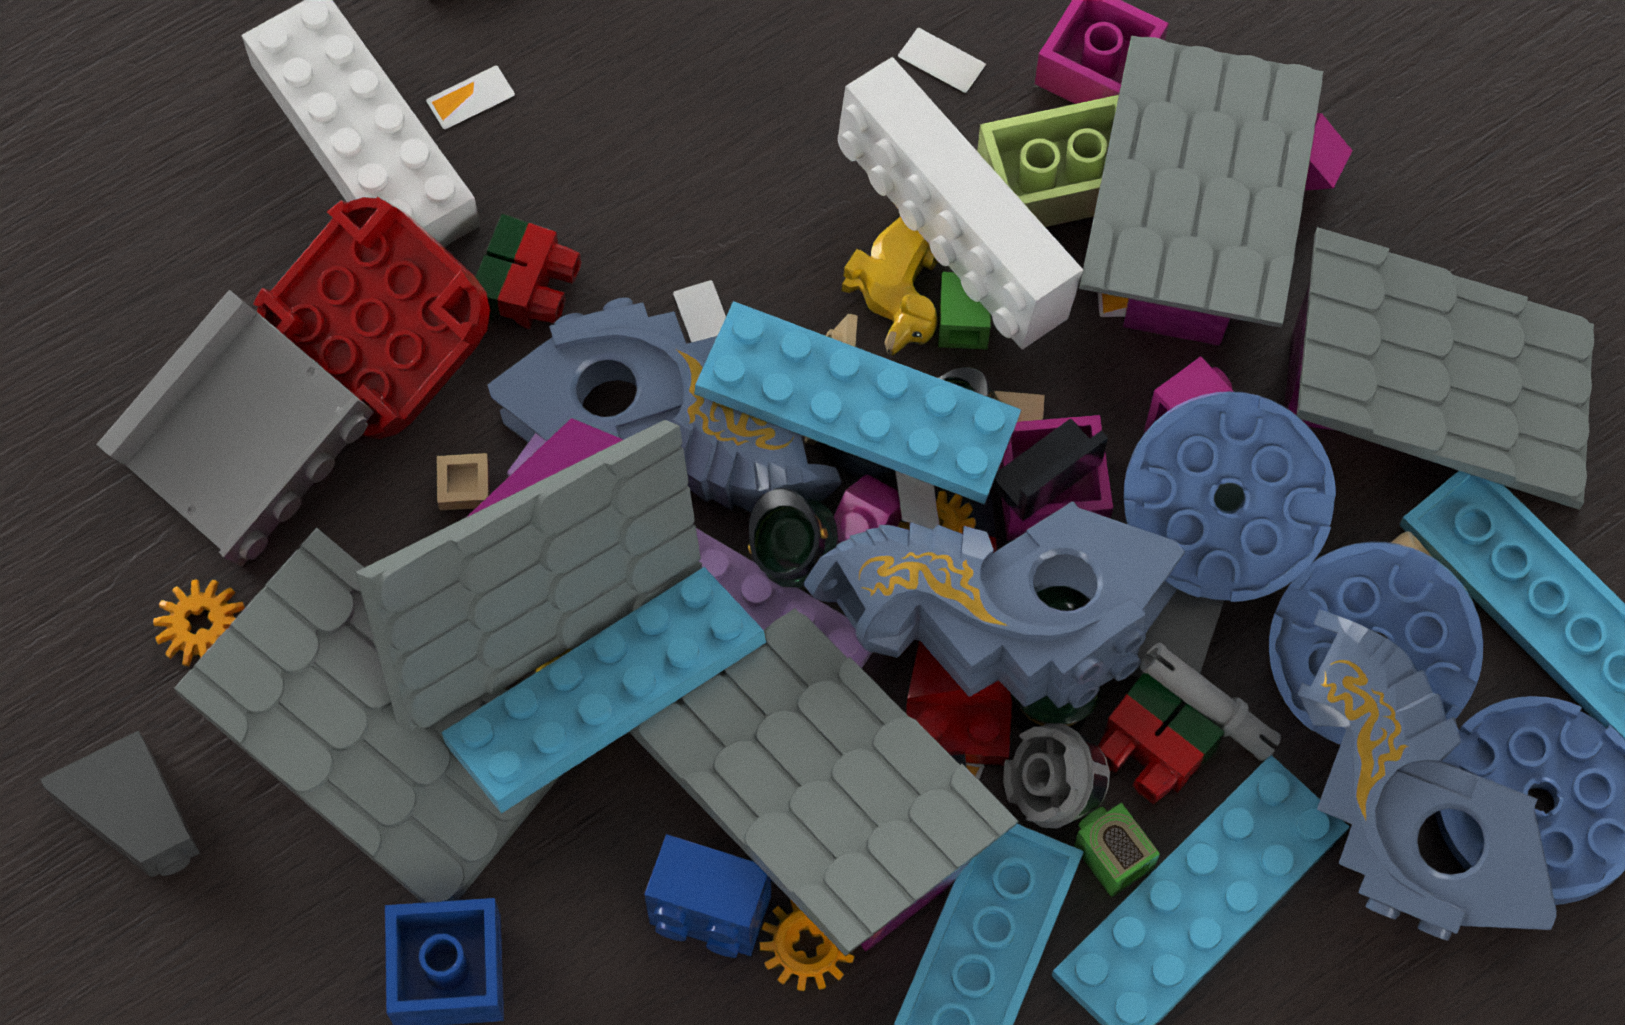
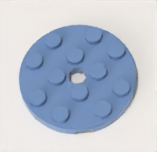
[1123,391,1336,602]
[1269,542,1483,745]
[1435,696,1625,905]

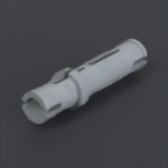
[1140,642,1281,761]

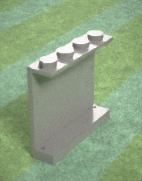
[96,290,374,567]

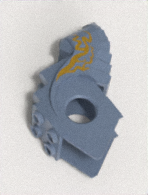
[488,298,842,514]
[804,501,1185,708]
[1297,609,1557,941]

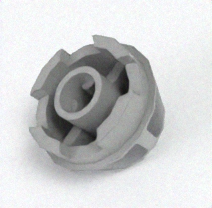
[1003,723,1110,828]

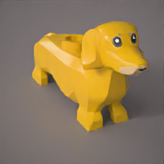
[841,216,938,356]

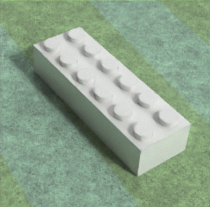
[242,0,480,247]
[838,57,1083,349]

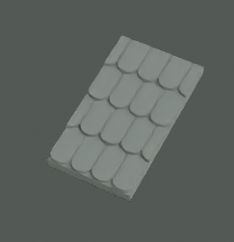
[1079,36,1324,346]
[1284,227,1594,510]
[356,418,702,731]
[174,528,561,903]
[629,608,1019,956]

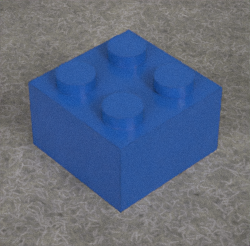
[644,834,771,958]
[385,898,504,1025]

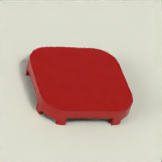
[253,197,490,439]

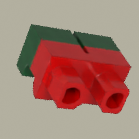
[475,214,581,329]
[1098,673,1225,804]

